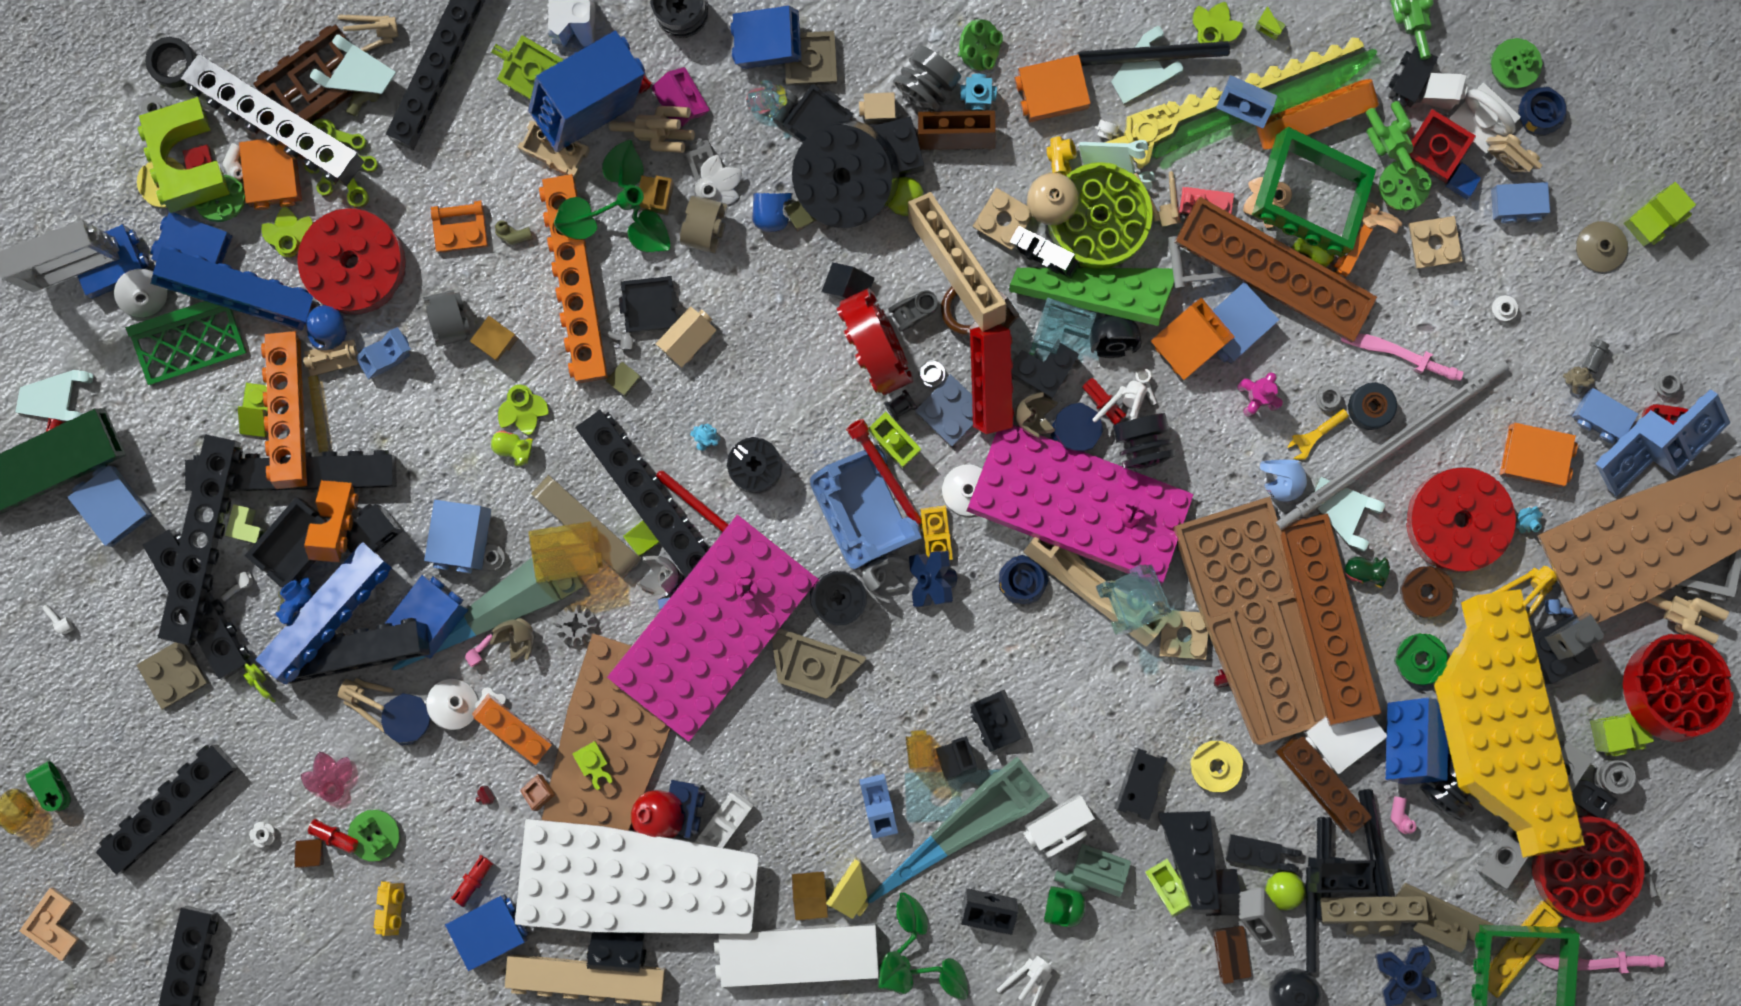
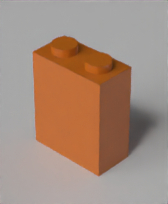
[1014,54,1090,123]
[239,136,302,210]
[1151,297,1235,380]
[1499,423,1578,488]

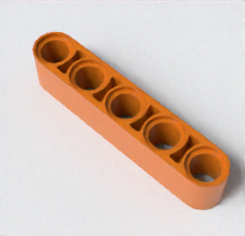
[1256,79,1379,149]

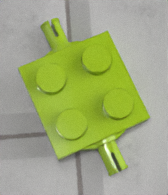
[491,35,564,100]

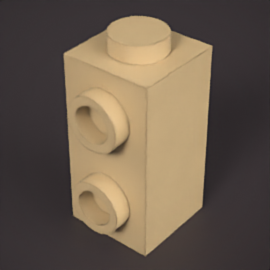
[656,306,716,368]

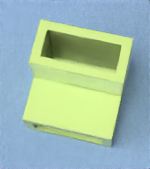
[225,504,267,543]

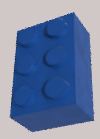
[1386,697,1448,785]

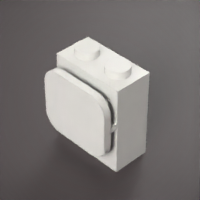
[1023,794,1095,857]

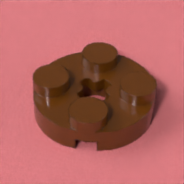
[1400,566,1454,618]

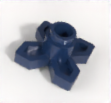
[909,551,958,607]
[1375,945,1437,1006]

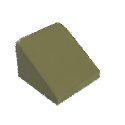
[784,200,817,232]
[606,362,642,397]

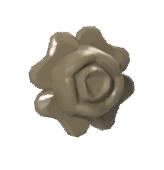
[1563,366,1595,394]

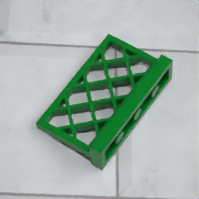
[125,301,247,385]

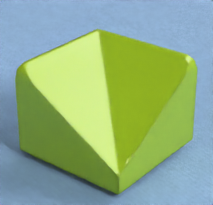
[1255,7,1285,40]
[623,521,659,557]

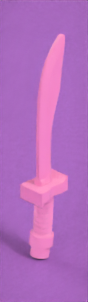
[1341,334,1463,381]
[1534,951,1664,973]

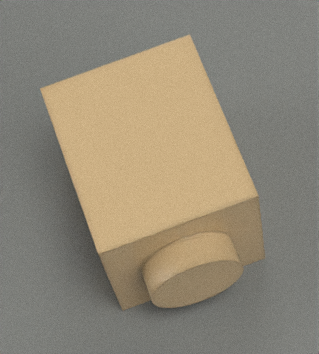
[859,92,895,124]

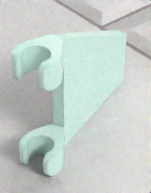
[1111,26,1183,104]
[310,35,396,94]
[1079,140,1155,190]
[15,370,93,421]
[1314,477,1385,551]

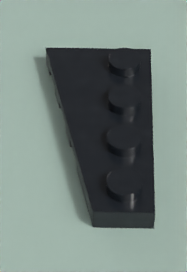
[1158,811,1219,914]

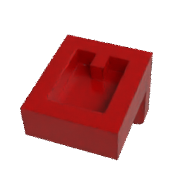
[182,145,213,169]

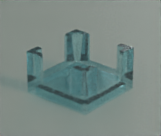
[1095,565,1172,635]

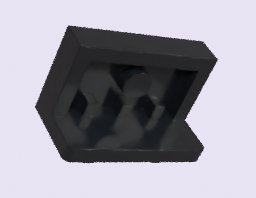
[970,689,1026,752]

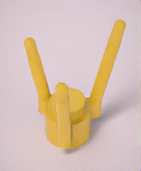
[1492,566,1558,618]

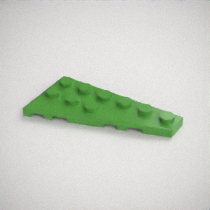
[1009,268,1175,326]

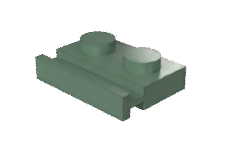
[1071,844,1131,897]

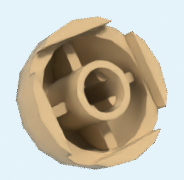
[1027,173,1079,225]

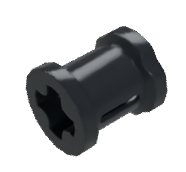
[883,389,917,422]

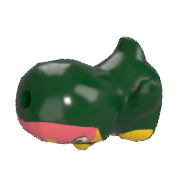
[1345,557,1390,588]

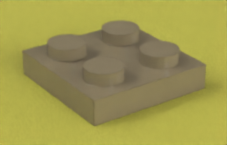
[785,31,837,86]
[136,642,209,710]

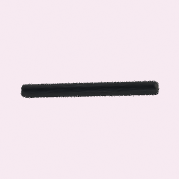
[1077,41,1230,66]

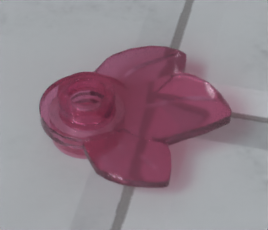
[301,752,352,802]

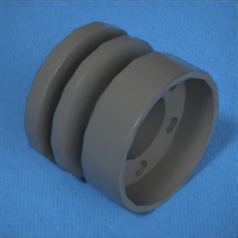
[893,45,961,112]

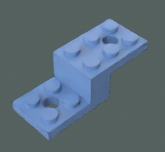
[1596,389,1730,497]

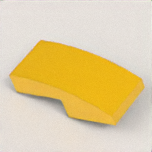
[920,505,953,560]

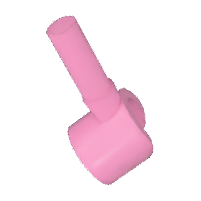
[466,633,492,667]

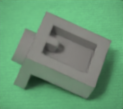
[685,139,714,182]

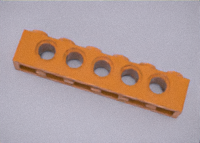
[261,331,307,489]

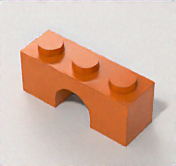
[304,480,358,562]
[472,693,552,765]

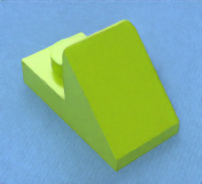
[238,383,268,437]
[1145,859,1190,918]

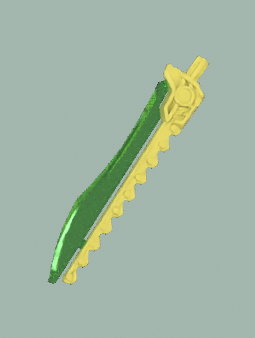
[1105,38,1377,169]

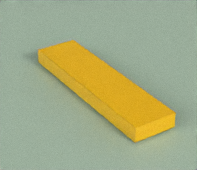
[1488,900,1563,998]

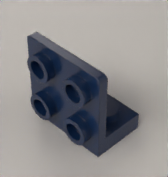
[669,780,706,839]

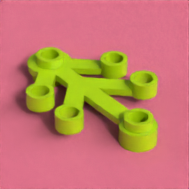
[304,118,378,208]

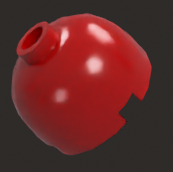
[631,790,684,838]

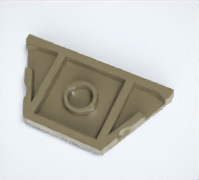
[772,628,866,699]

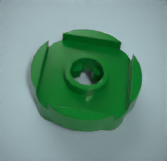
[1394,633,1448,685]

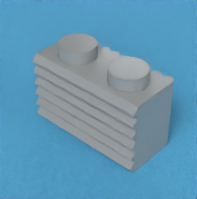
[1239,888,1282,946]

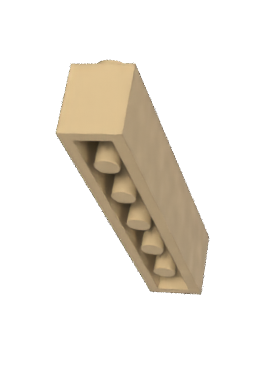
[908,192,1006,332]
[504,954,666,1006]

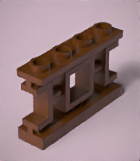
[253,24,355,135]
[1274,735,1371,833]

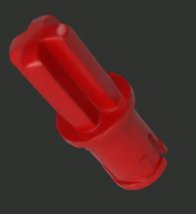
[1082,378,1127,425]
[308,819,359,853]

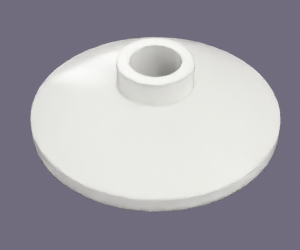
[114,269,167,317]
[942,464,982,516]
[426,679,478,730]

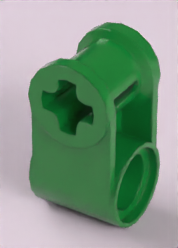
[25,761,71,811]

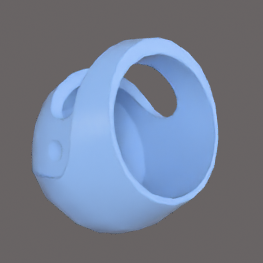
[1260,460,1307,502]

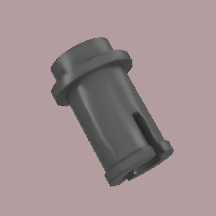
[769,90,798,124]
[1581,339,1610,374]

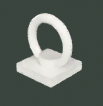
[1449,82,1521,155]

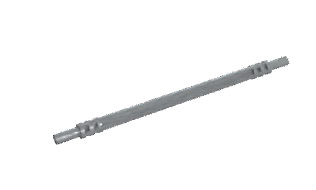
[1276,361,1510,531]

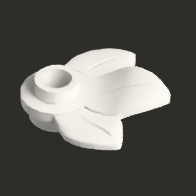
[695,155,742,204]

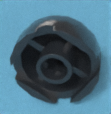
[1090,314,1142,358]
[1268,968,1322,1006]

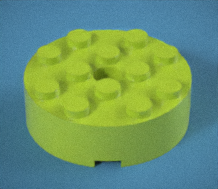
[1048,162,1153,269]

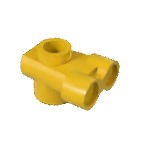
[1046,136,1077,176]

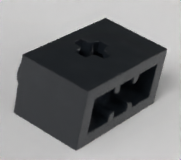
[960,888,1018,935]

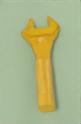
[1287,409,1349,460]

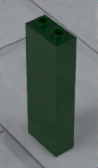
[0,408,126,515]

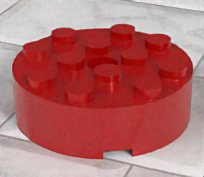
[297,208,406,315]
[836,288,913,396]
[1406,467,1516,572]
[1623,634,1734,742]
[1532,816,1644,923]

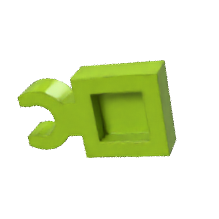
[572,741,613,790]

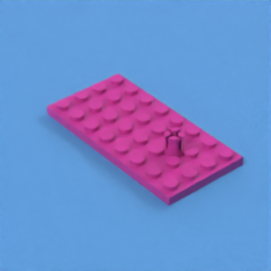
[966,425,1194,586]
[607,514,818,742]

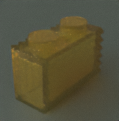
[906,729,935,769]

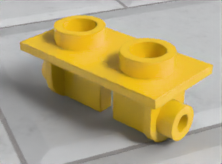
[373,881,405,936]

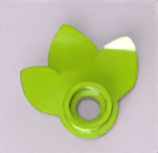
[1192,2,1243,43]
[261,207,313,258]
[498,384,549,435]
[243,663,276,703]

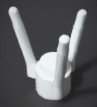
[1093,381,1147,422]
[997,956,1053,1006]

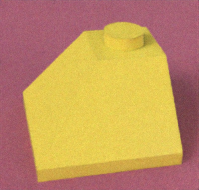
[826,857,868,919]

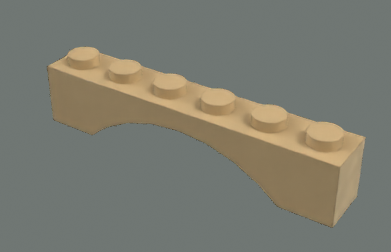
[1023,537,1169,647]

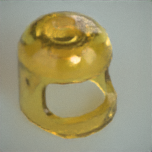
[0,788,36,835]

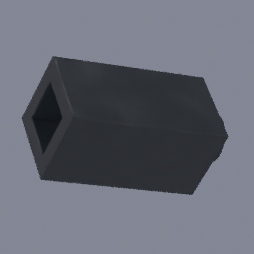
[1388,46,1438,108]

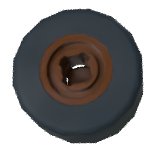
[1348,382,1397,430]

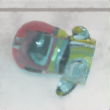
[746,80,787,118]

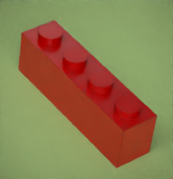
[970,325,1014,434]

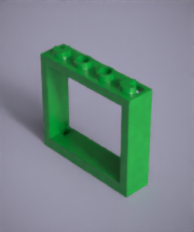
[1252,127,1377,257]
[1471,924,1580,1006]

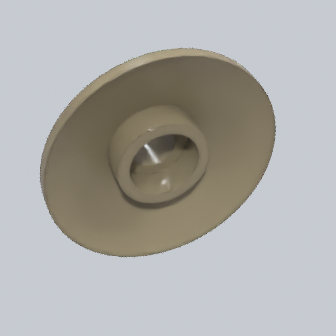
[1576,221,1628,272]

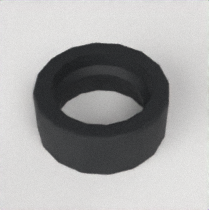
[145,36,196,88]

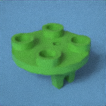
[958,19,1003,71]
[1490,38,1543,89]
[1378,161,1432,211]
[195,175,245,222]
[348,809,401,861]

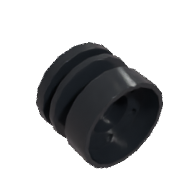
[650,0,709,38]
[1113,413,1176,469]
[727,437,783,494]
[810,571,867,625]
[1420,753,1480,822]

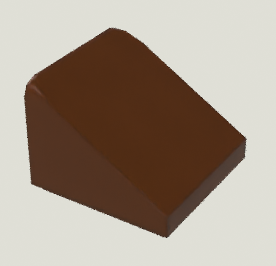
[294,839,324,868]

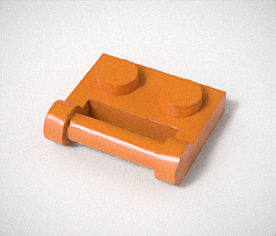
[430,200,488,253]

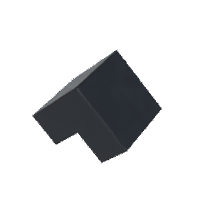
[822,262,875,300]
[936,736,977,781]
[1206,869,1240,916]

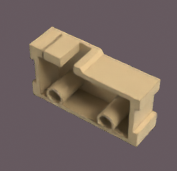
[517,120,590,180]

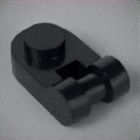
[1572,780,1618,819]

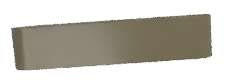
[531,475,641,578]

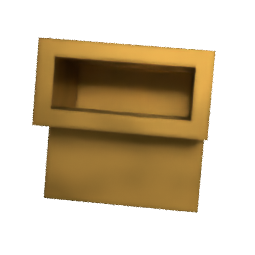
[639,176,674,215]
[470,316,519,362]
[792,871,828,920]

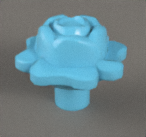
[690,424,721,451]
[1515,506,1543,534]

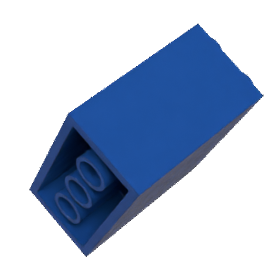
[528,30,645,153]

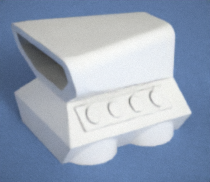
[548,0,595,47]

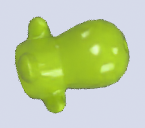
[1292,238,1335,267]
[491,430,533,467]

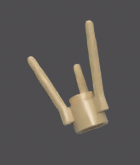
[338,15,398,52]
[1134,171,1181,227]
[338,678,394,733]

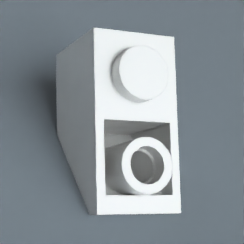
[1420,73,1468,111]

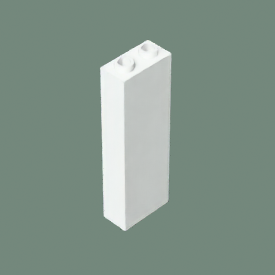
[714,923,878,987]

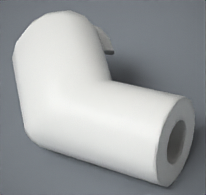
[223,143,243,181]

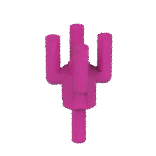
[1237,372,1283,417]

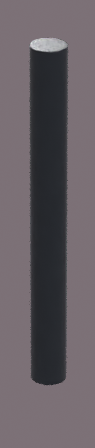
[1306,867,1317,973]

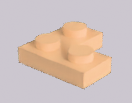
[19,887,79,961]

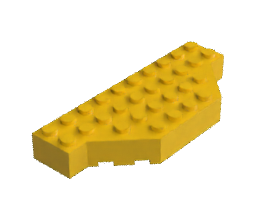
[1434,589,1584,858]

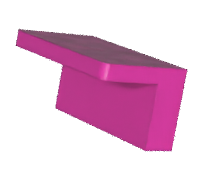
[651,67,710,128]

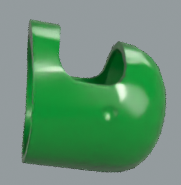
[1044,886,1086,927]

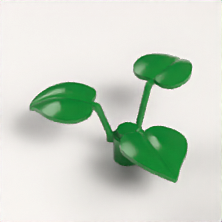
[554,140,670,253]
[878,892,968,1000]

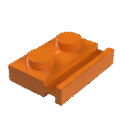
[1334,224,1372,278]

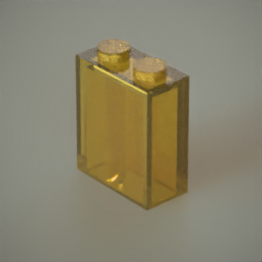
[528,521,603,584]

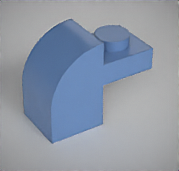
[356,327,411,380]
[859,774,898,839]

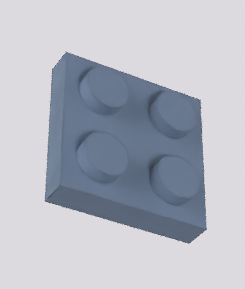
[915,374,973,447]

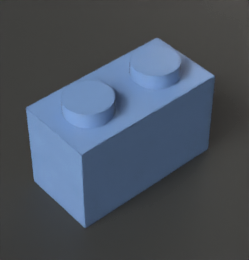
[1216,75,1277,128]
[1491,182,1550,223]
[1572,388,1638,444]

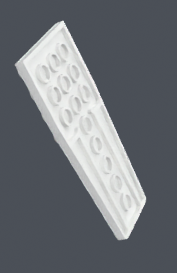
[515,819,759,934]

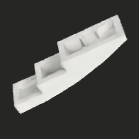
[694,790,754,848]

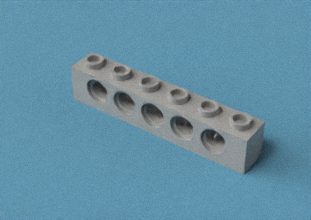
[1475,741,1593,889]

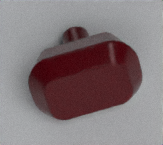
[1214,669,1230,688]
[475,785,495,805]

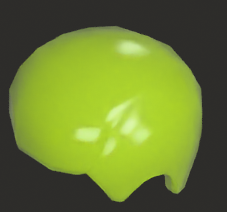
[888,176,924,216]
[1264,871,1306,911]

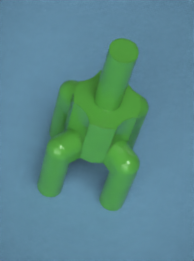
[1390,0,1434,60]
[1366,101,1417,176]

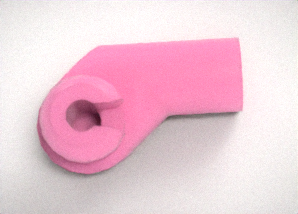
[1390,796,1416,834]

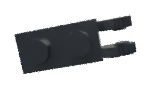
[1225,834,1302,873]

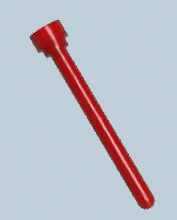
[846,419,922,526]
[656,470,729,532]

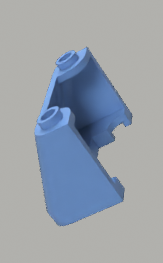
[810,444,922,569]

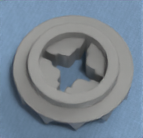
[555,605,597,646]

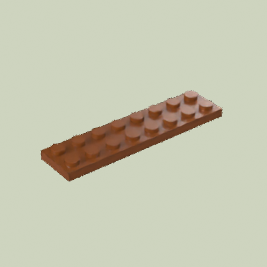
[1174,197,1377,343]
[1280,513,1381,726]

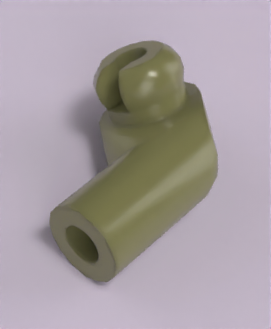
[345,91,380,117]

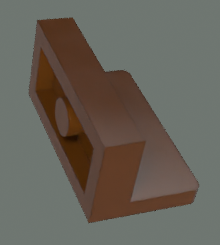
[1213,925,1251,984]

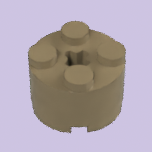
[680,195,728,254]

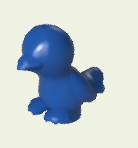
[276,578,314,624]

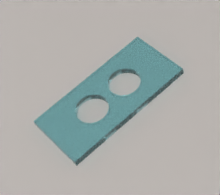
[905,769,1001,820]

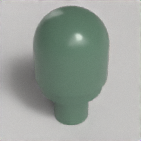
[1054,870,1090,894]

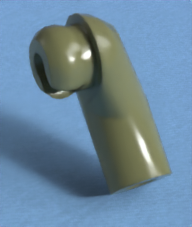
[495,220,533,245]

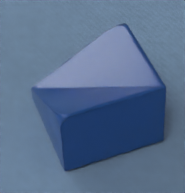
[1445,162,1481,200]

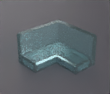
[1029,297,1097,355]

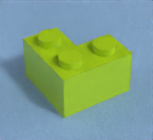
[1623,181,1696,247]
[1590,713,1654,756]

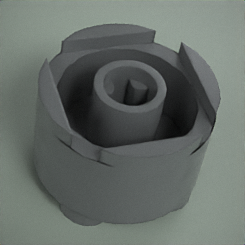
[423,290,470,347]

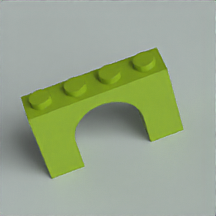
[137,97,230,213]

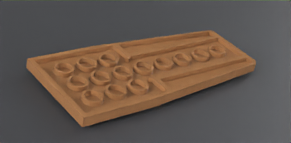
[1537,455,1741,623]
[1173,496,1326,745]
[541,633,671,831]

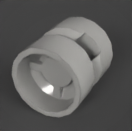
[1593,759,1636,794]

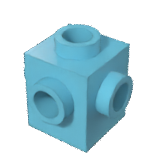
[960,74,997,111]

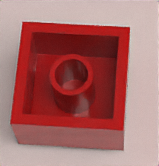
[1409,109,1476,184]

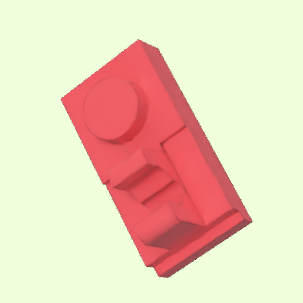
[1179,187,1234,214]

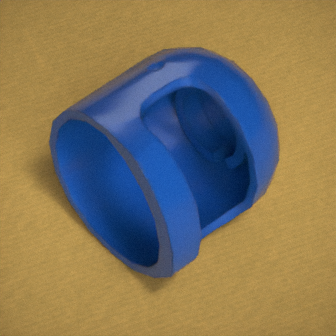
[752,193,793,232]
[306,305,347,350]

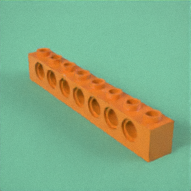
[539,174,608,384]

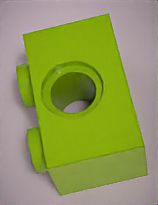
[868,412,921,469]

